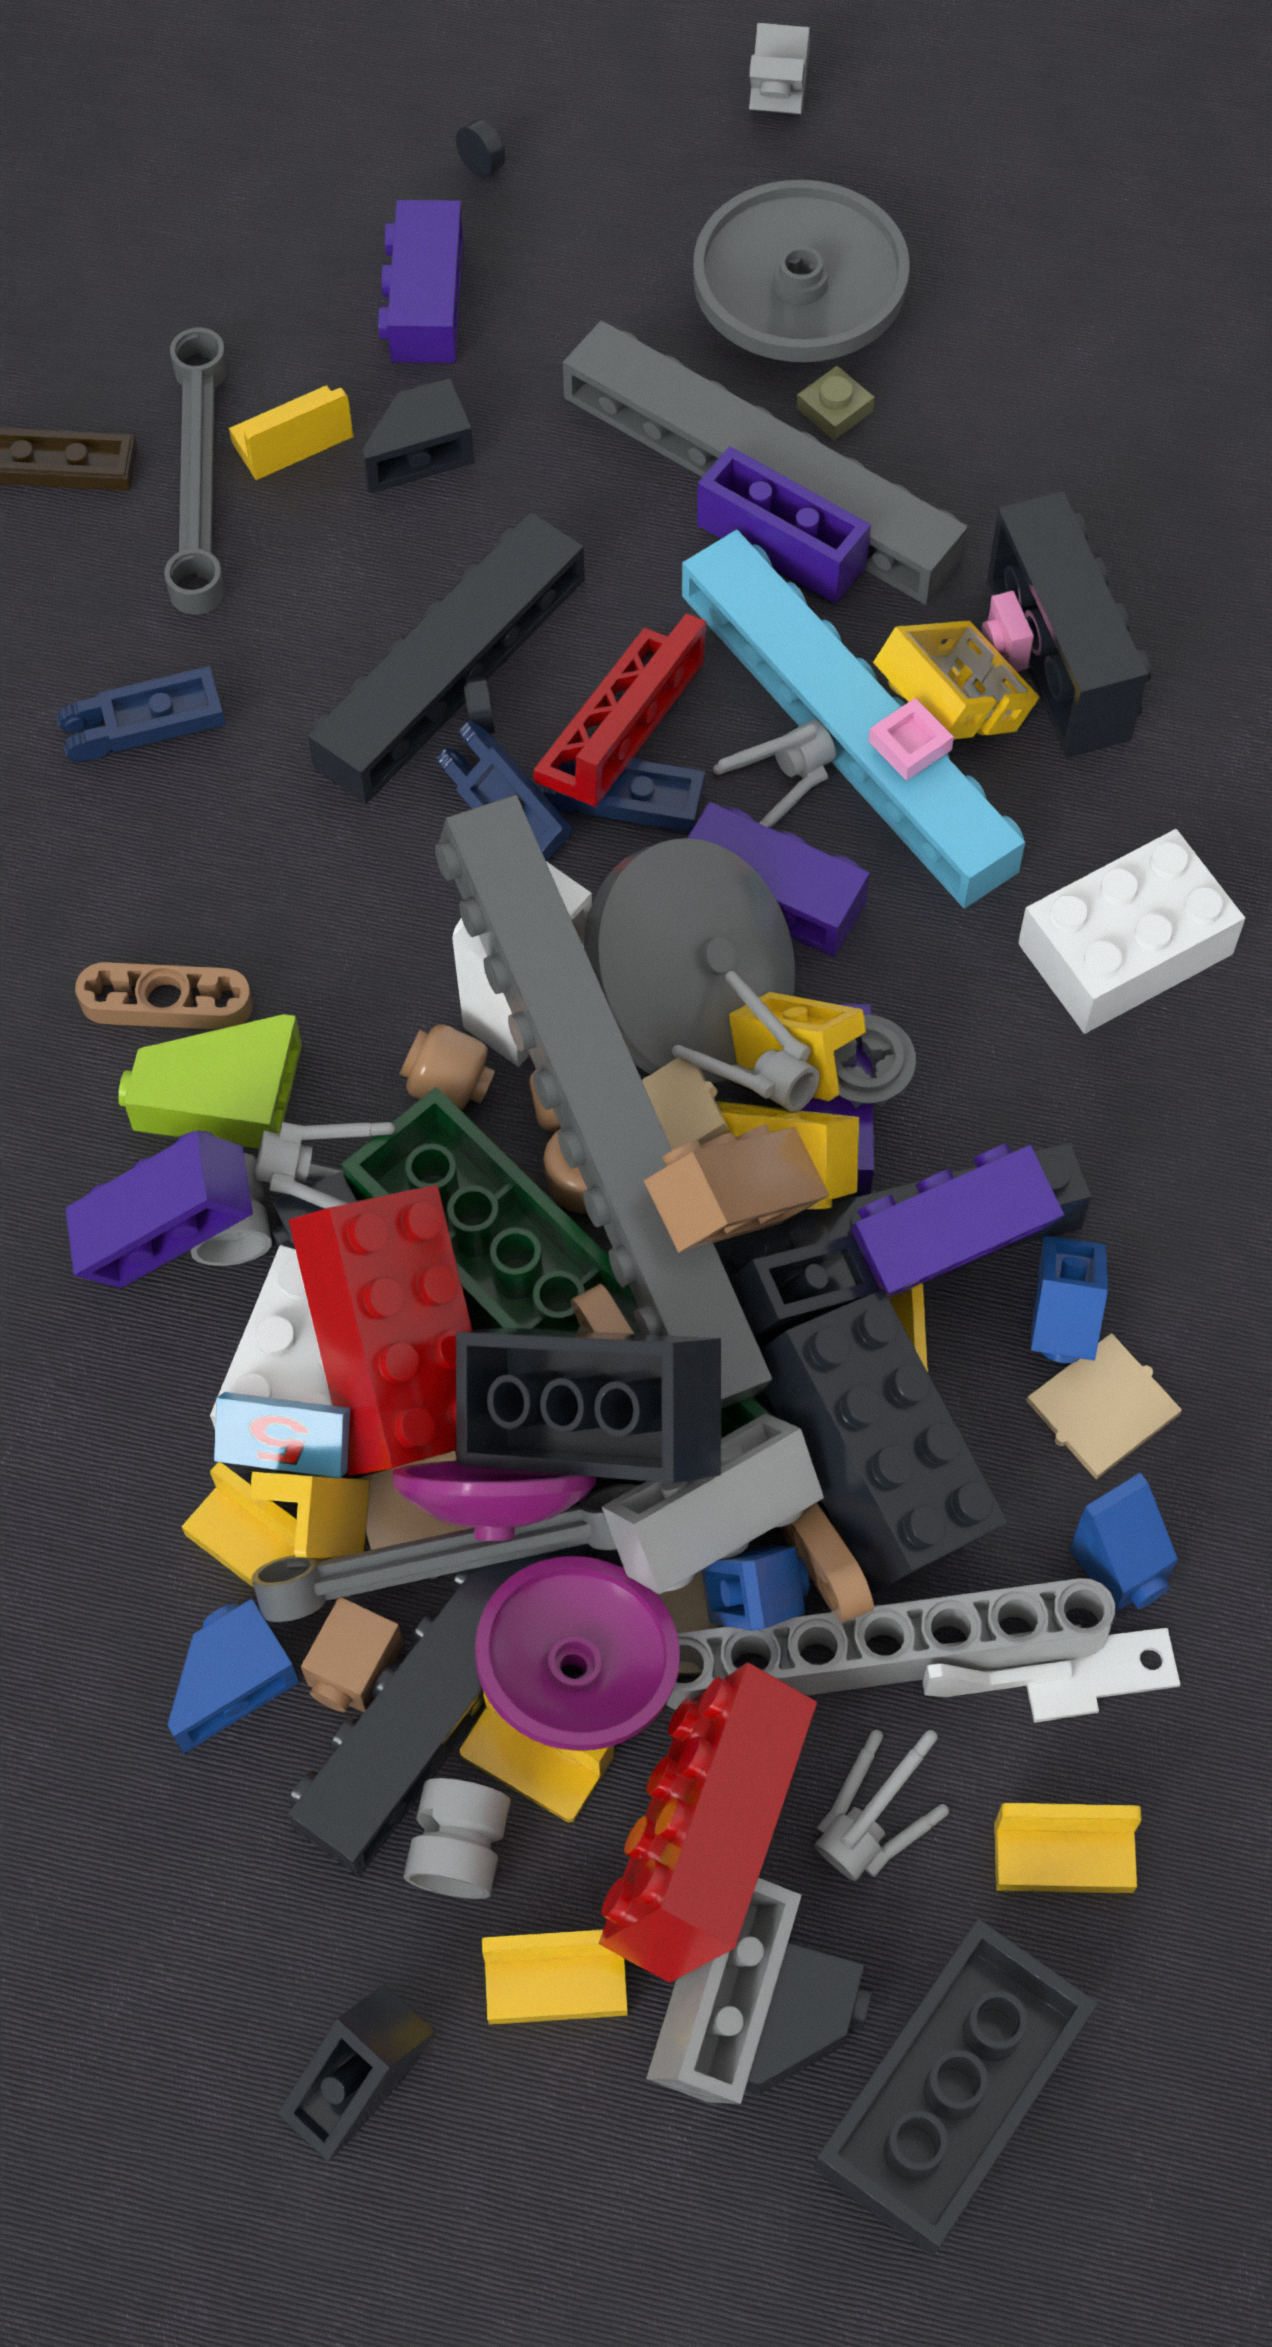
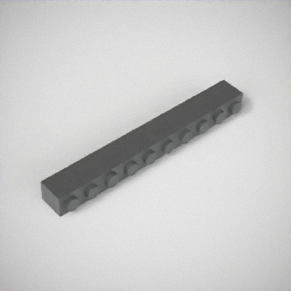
[435,795,772,1409]

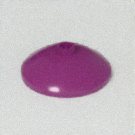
[393,1461,596,1541]
[475,1556,680,1751]

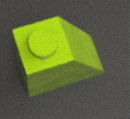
[119,1014,302,1149]

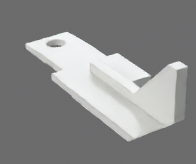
[922,1624,1180,1723]

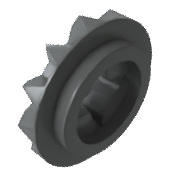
[834,1014,916,1109]

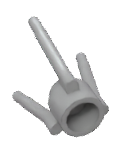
[713,720,836,828]
[672,971,820,1112]
[254,1122,395,1209]
[814,1729,949,1881]

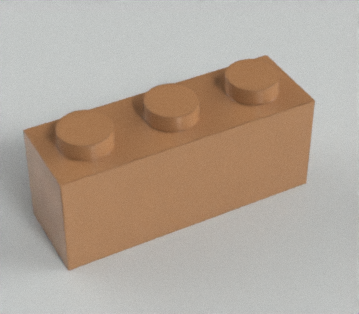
[643,1125,829,1253]

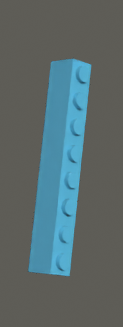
[682,530,1025,909]

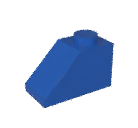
[1031,1235,1108,1363]
[1069,1473,1178,1613]
[702,1544,809,1631]
[167,1599,299,1754]

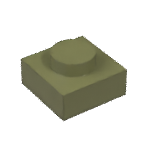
[796,366,875,440]

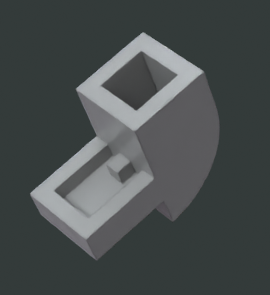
[749,23,810,114]

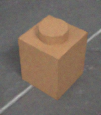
[301,1597,404,1712]

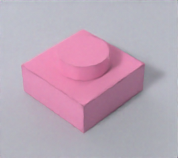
[982,591,1034,672]
[868,698,954,781]

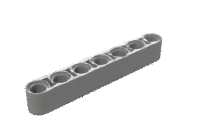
[666,1578,1115,1710]

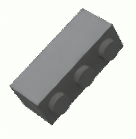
[602,1413,824,1594]
[646,1878,802,2104]

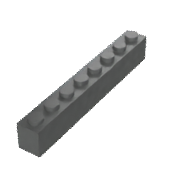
[563,320,968,605]

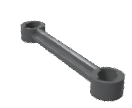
[164,328,228,615]
[252,1484,638,1622]

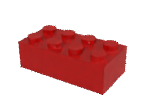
[288,1185,472,1476]
[598,1662,817,1983]

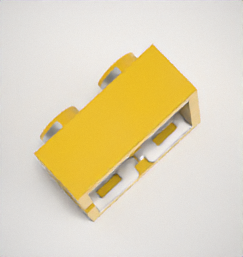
[873,621,1039,739]

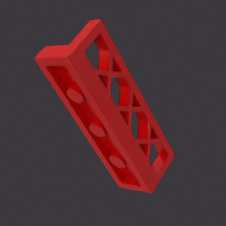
[534,613,706,807]

